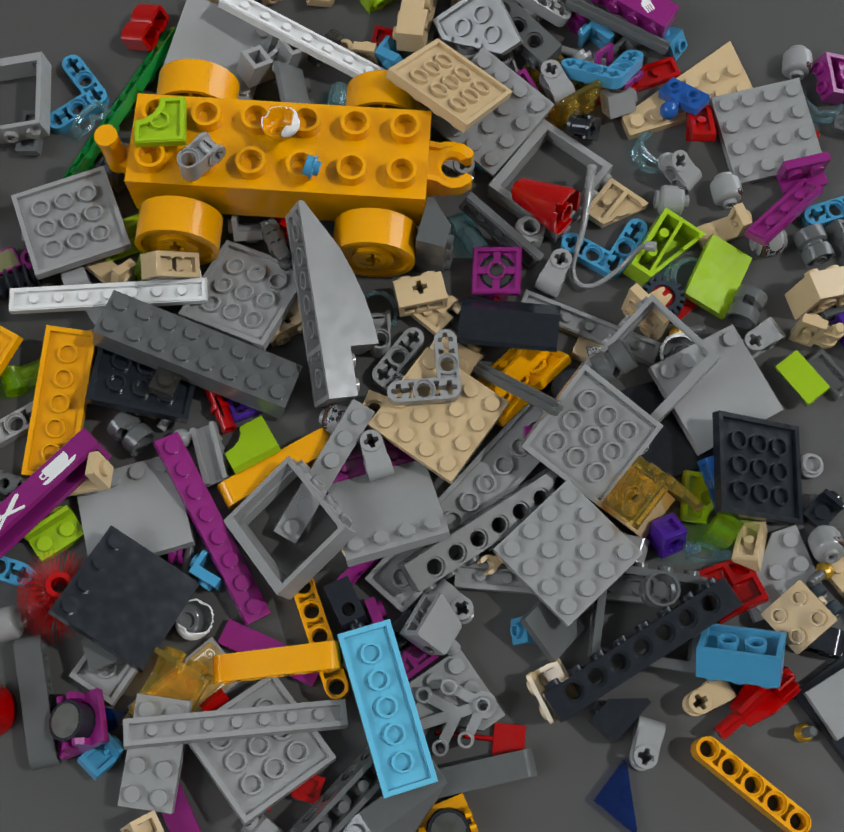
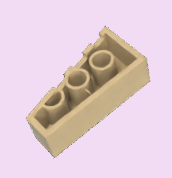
[393,0,438,52]
[785,265,844,320]

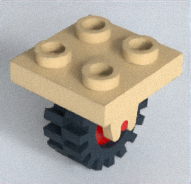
[621,276,686,341]

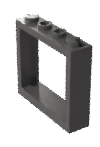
[587,562,707,673]

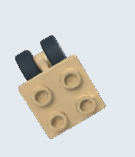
[761,580,844,654]

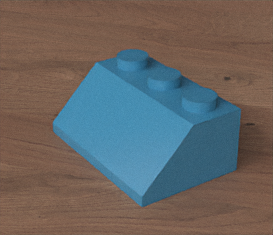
[696,623,787,689]

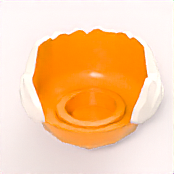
[261,106,300,142]

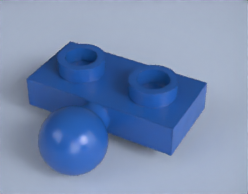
[658,77,710,120]

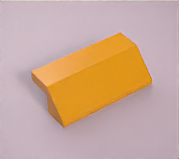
[477,348,572,427]

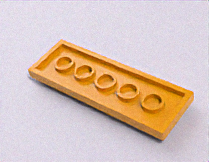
[21,325,97,476]

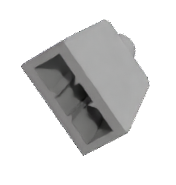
[400,593,462,656]

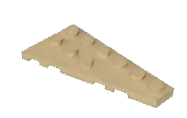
[620,41,753,140]

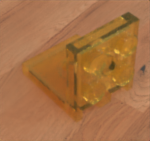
[601,455,704,530]

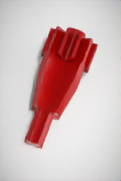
[713,666,801,741]

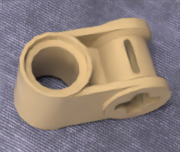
[682,680,737,717]

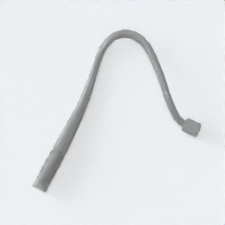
[571,164,657,289]

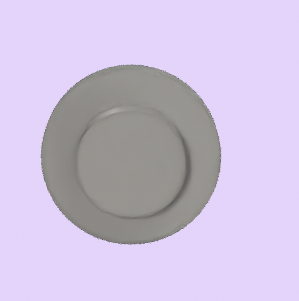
[800,453,824,479]

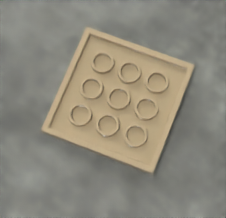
[385,38,513,133]
[368,347,509,484]

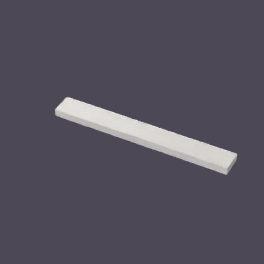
[218,0,386,78]
[9,277,208,314]

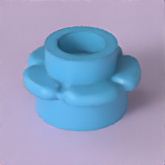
[301,154,322,179]

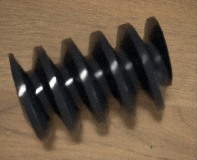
[0,264,42,301]

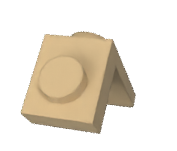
[697,202,752,250]
[84,258,137,283]
[69,451,114,496]

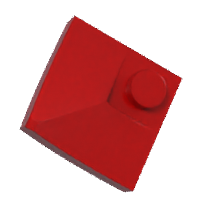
[698,559,769,624]

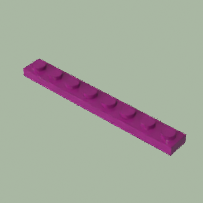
[153,432,271,626]

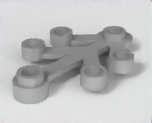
[415,678,497,757]

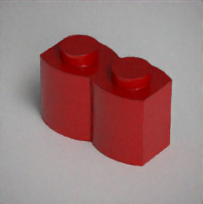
[121,4,169,51]

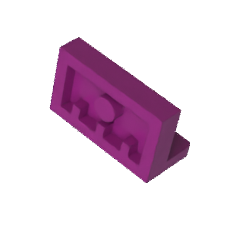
[776,151,831,195]

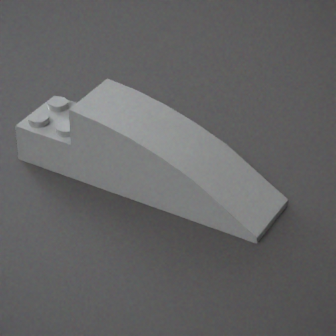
[285,200,379,408]

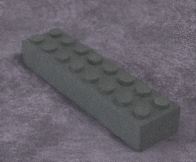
[93,290,302,419]

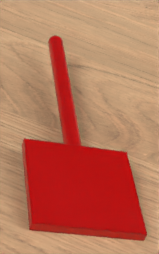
[435,722,526,756]

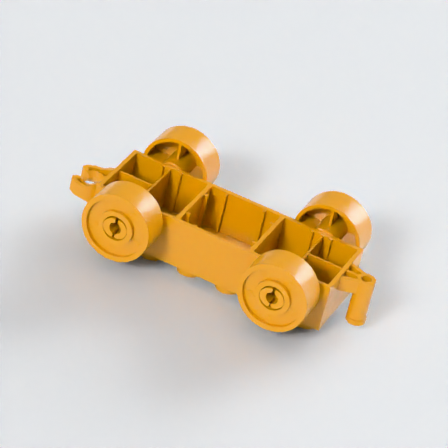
[94,59,474,278]

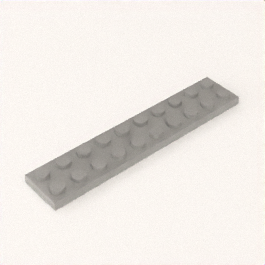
[365,403,545,614]

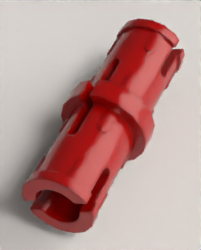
[204,389,237,434]

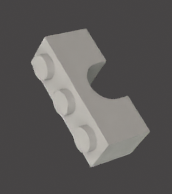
[236,39,308,88]

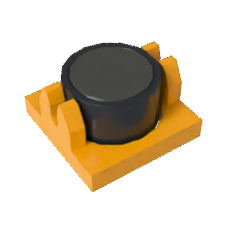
[418,793,479,832]

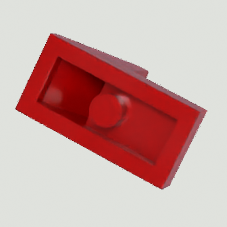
[685,105,717,142]

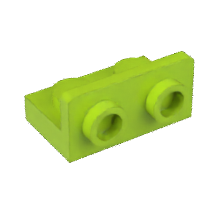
[24,505,84,563]

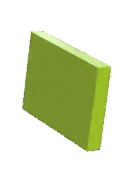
[683,234,752,320]

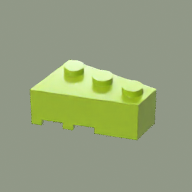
[623,208,706,286]

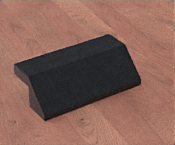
[457,297,561,352]

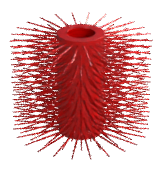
[17,548,84,643]

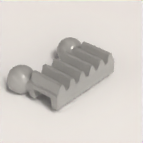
[172,421,232,487]

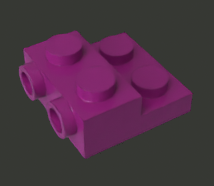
[812,52,844,105]

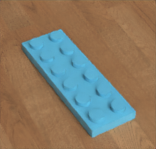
[337,619,438,799]

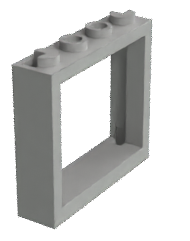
[0,51,52,144]
[487,119,613,243]
[584,295,722,423]
[223,456,357,600]

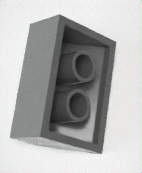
[273,61,314,104]
[416,196,454,277]

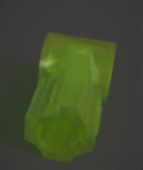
[0,359,40,398]

